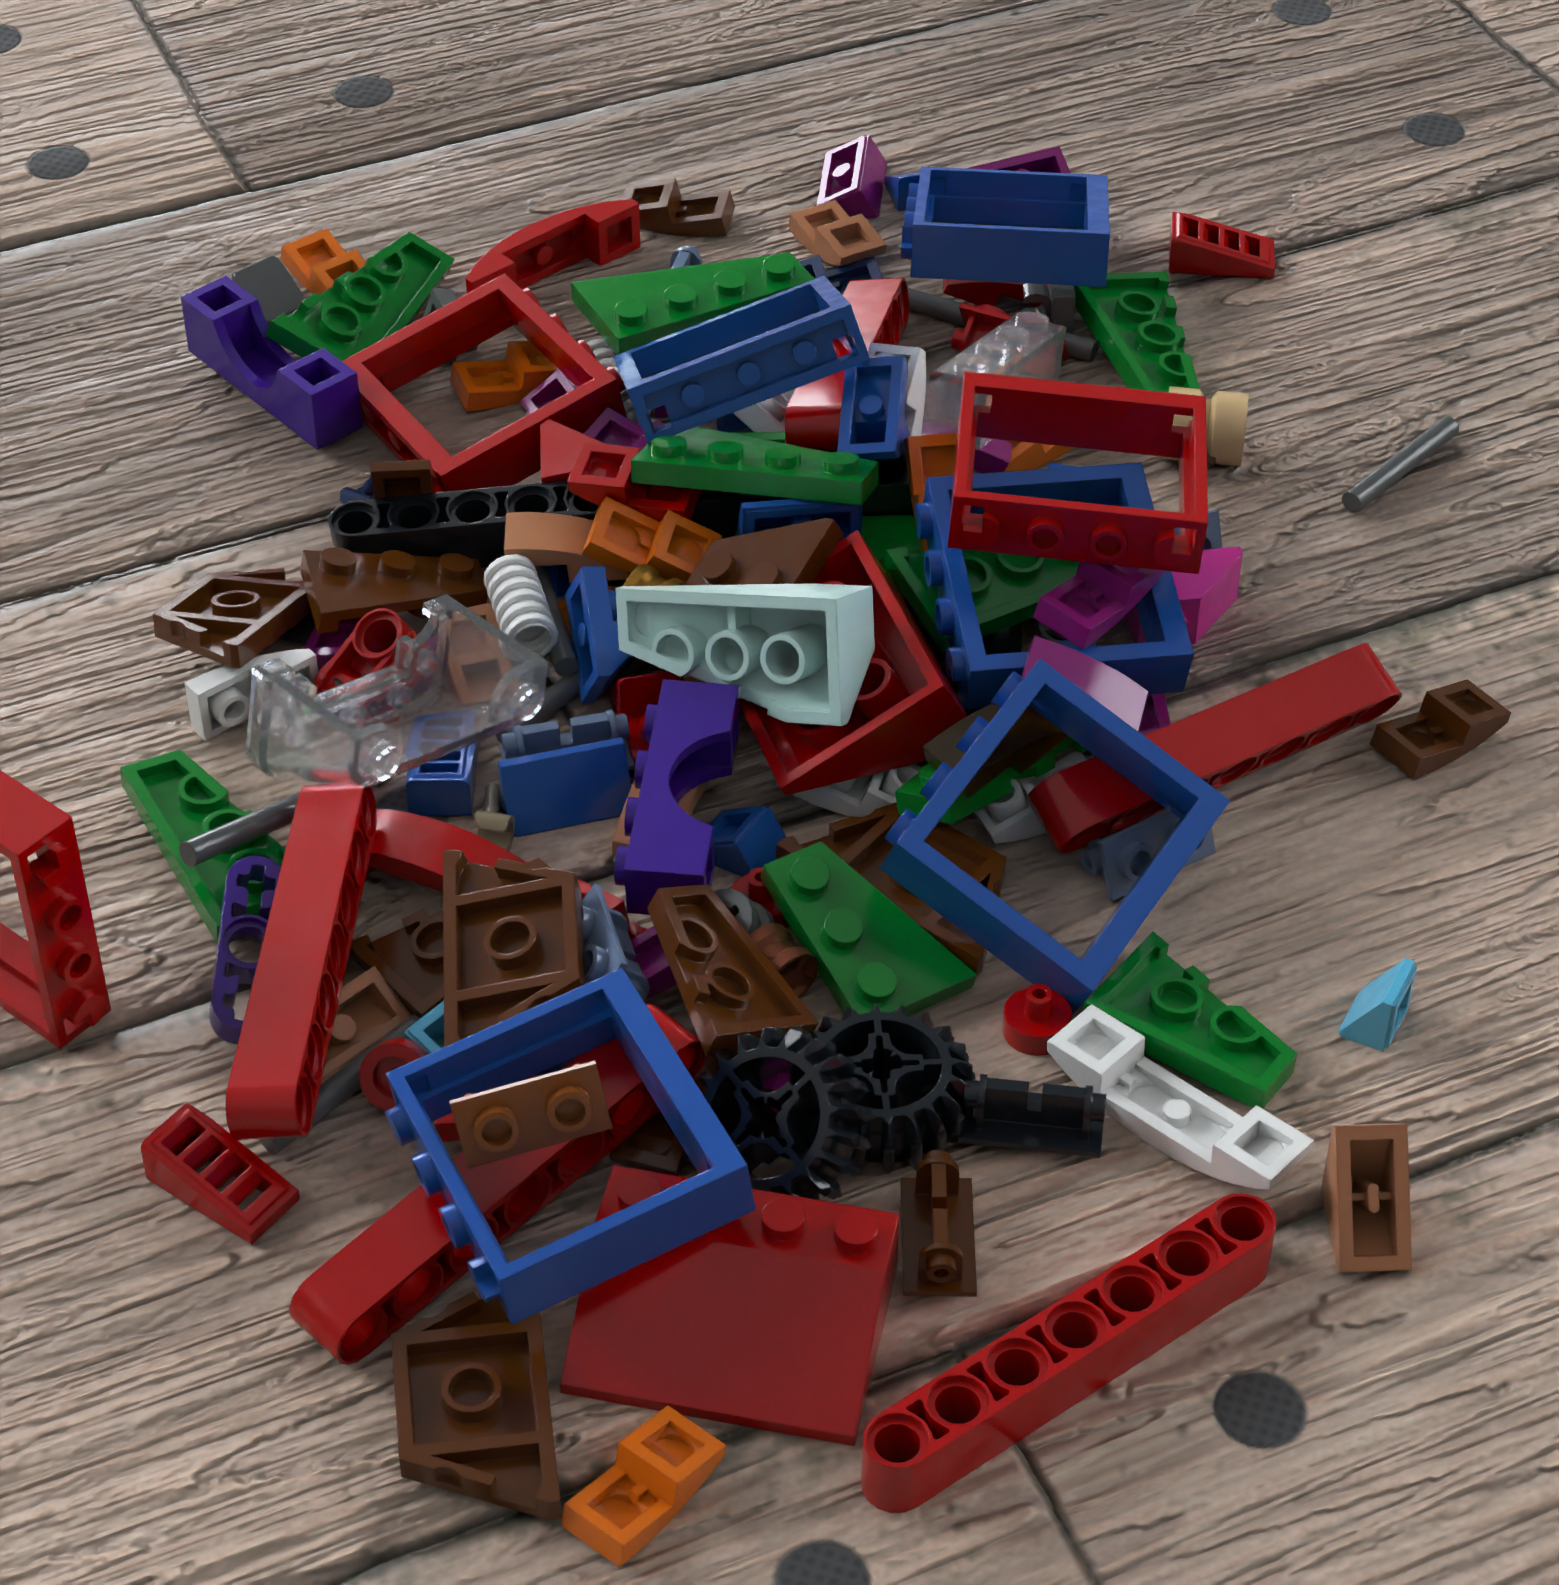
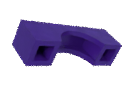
[181,276,363,450]
[614,679,740,915]

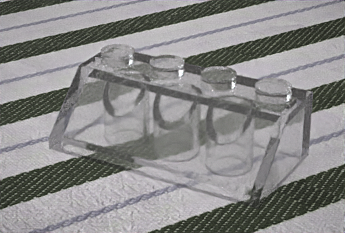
[921,312,1066,450]

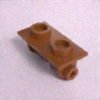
[449,1061,613,1169]

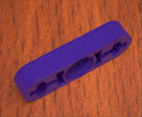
[209,856,281,1044]

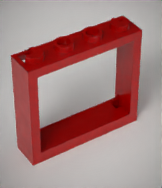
[342,273,627,493]
[947,371,1208,574]
[0,770,111,1049]

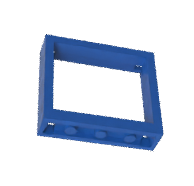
[901,166,1110,287]
[613,276,871,445]
[914,462,1194,709]
[879,658,1231,1014]
[385,968,756,1325]

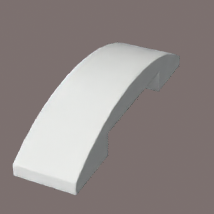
[1047,1004,1314,1190]

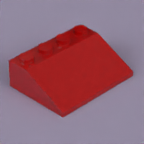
[739,530,968,796]
[560,1165,900,1446]

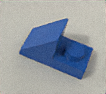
[837,355,910,460]
[565,566,636,704]

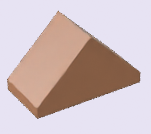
[1321,1123,1412,1272]

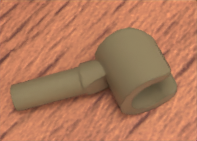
[475,783,515,851]

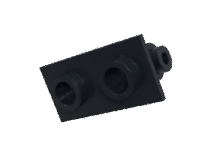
[960,1074,1107,1158]

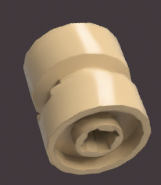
[1162,386,1249,467]

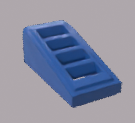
[406,721,480,816]

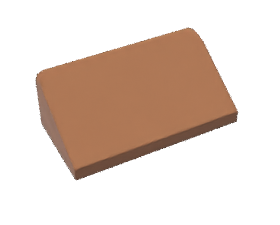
[321,966,411,1084]

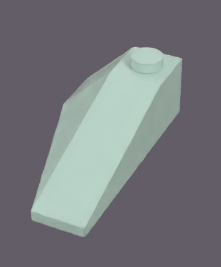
[615,583,875,726]

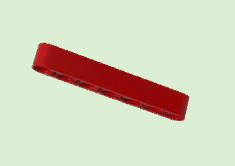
[785,277,909,452]
[1026,643,1402,854]
[225,782,377,1140]
[289,1004,707,1365]
[861,1193,1277,1513]

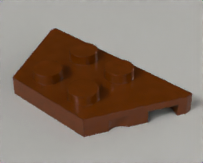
[682,518,844,699]
[153,568,312,669]
[776,803,1006,976]
[443,849,585,1047]
[391,1291,562,1520]

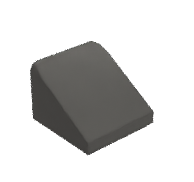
[231,256,306,326]

